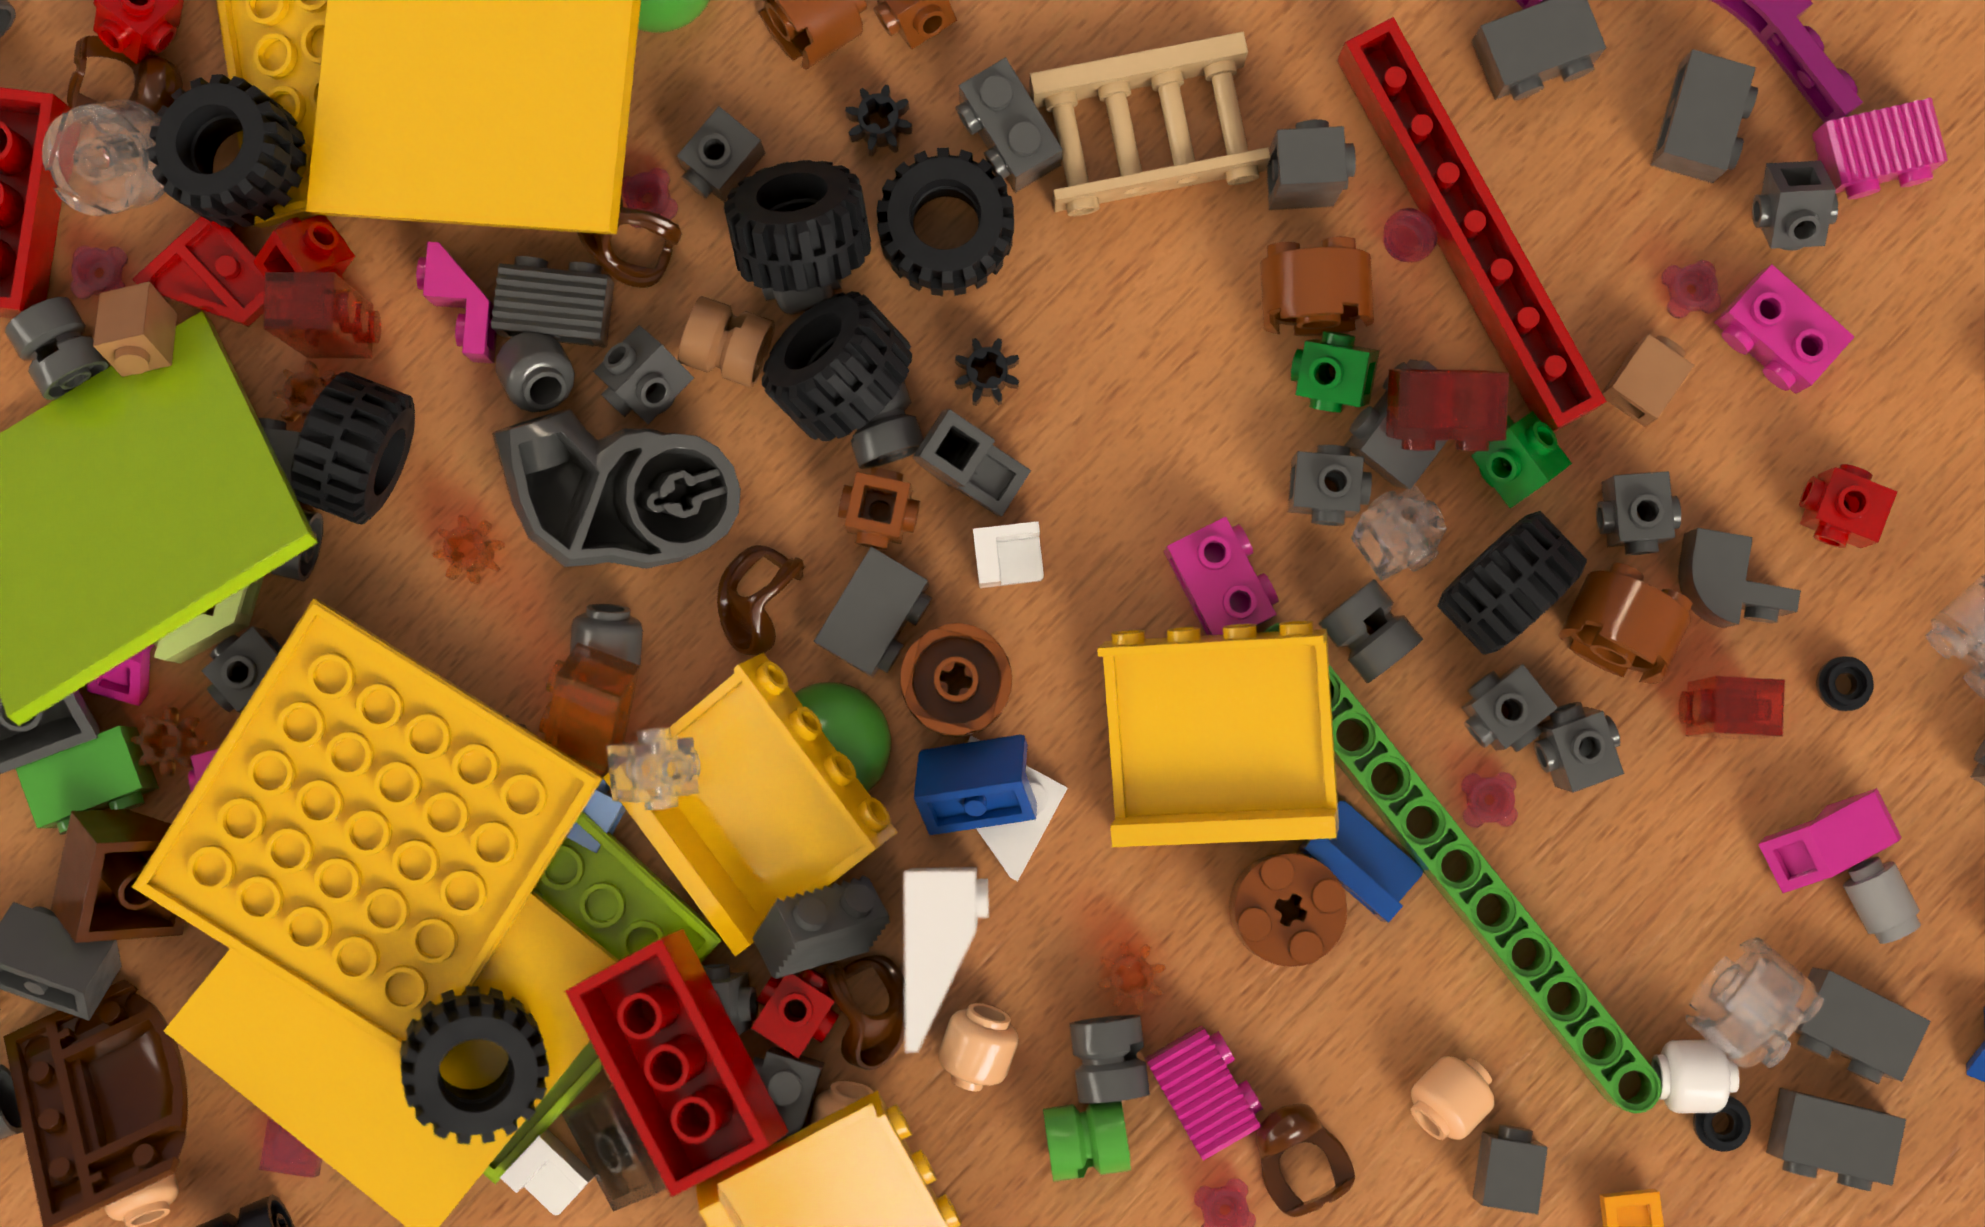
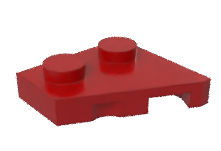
[132,216,279,327]

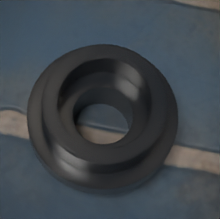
[1816,656,1874,711]
[1693,1096,1751,1152]

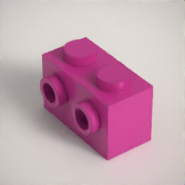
[1714,264,1854,394]
[1163,516,1279,635]

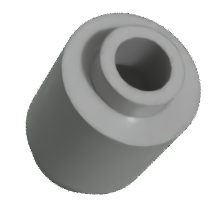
[1843,857,1921,944]

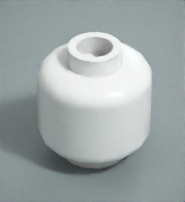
[1651,1040,1739,1113]

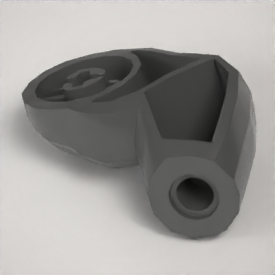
[492,409,741,569]

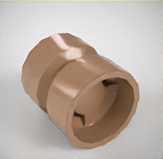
[678,296,775,388]

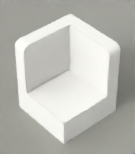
[973,521,1044,588]
[500,1130,596,1215]

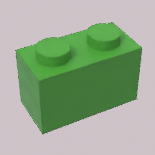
[16,725,159,835]

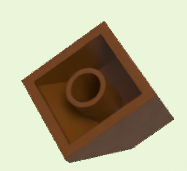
[51,809,186,943]

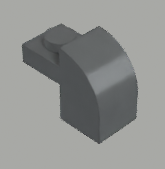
[913,409,1031,517]
[1678,528,1801,628]

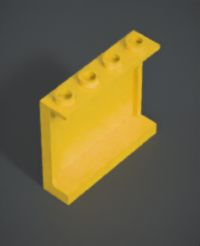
[1097,620,1339,847]
[603,653,898,956]
[695,1090,961,1227]

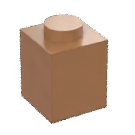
[93,281,177,377]
[1602,334,1695,427]

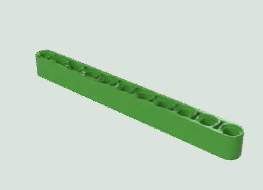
[1263,623,1661,1113]

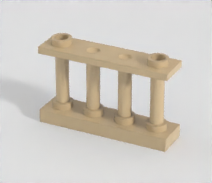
[1029,31,1270,216]

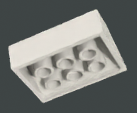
[904,867,988,1052]

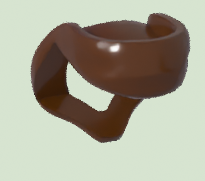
[67,36,183,125]
[578,196,682,288]
[717,545,805,655]
[823,955,905,1070]
[1256,1104,1355,1217]

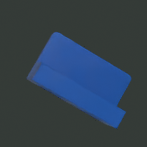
[914,734,1037,835]
[1298,801,1423,923]

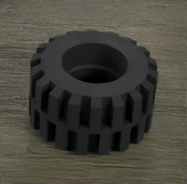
[148,74,307,228]
[877,148,1014,296]
[724,160,871,292]
[762,291,912,441]
[291,371,415,525]
[1437,511,1587,655]
[400,986,549,1145]

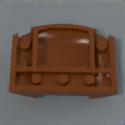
[3,979,188,1227]

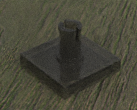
[562,1086,666,1212]

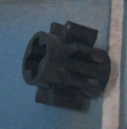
[845,85,912,156]
[955,338,1019,406]

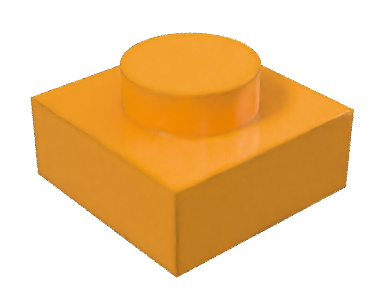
[1599,1189,1664,1227]

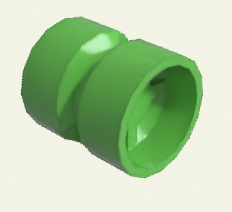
[1043,1101,1131,1182]

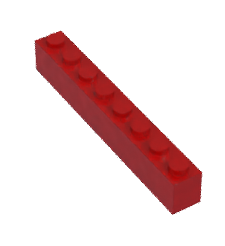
[1337,17,1607,432]

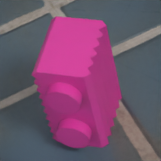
[1812,98,1948,200]
[1144,1025,1263,1161]

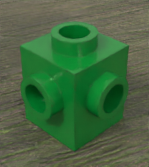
[1291,331,1380,413]
[1471,411,1572,509]

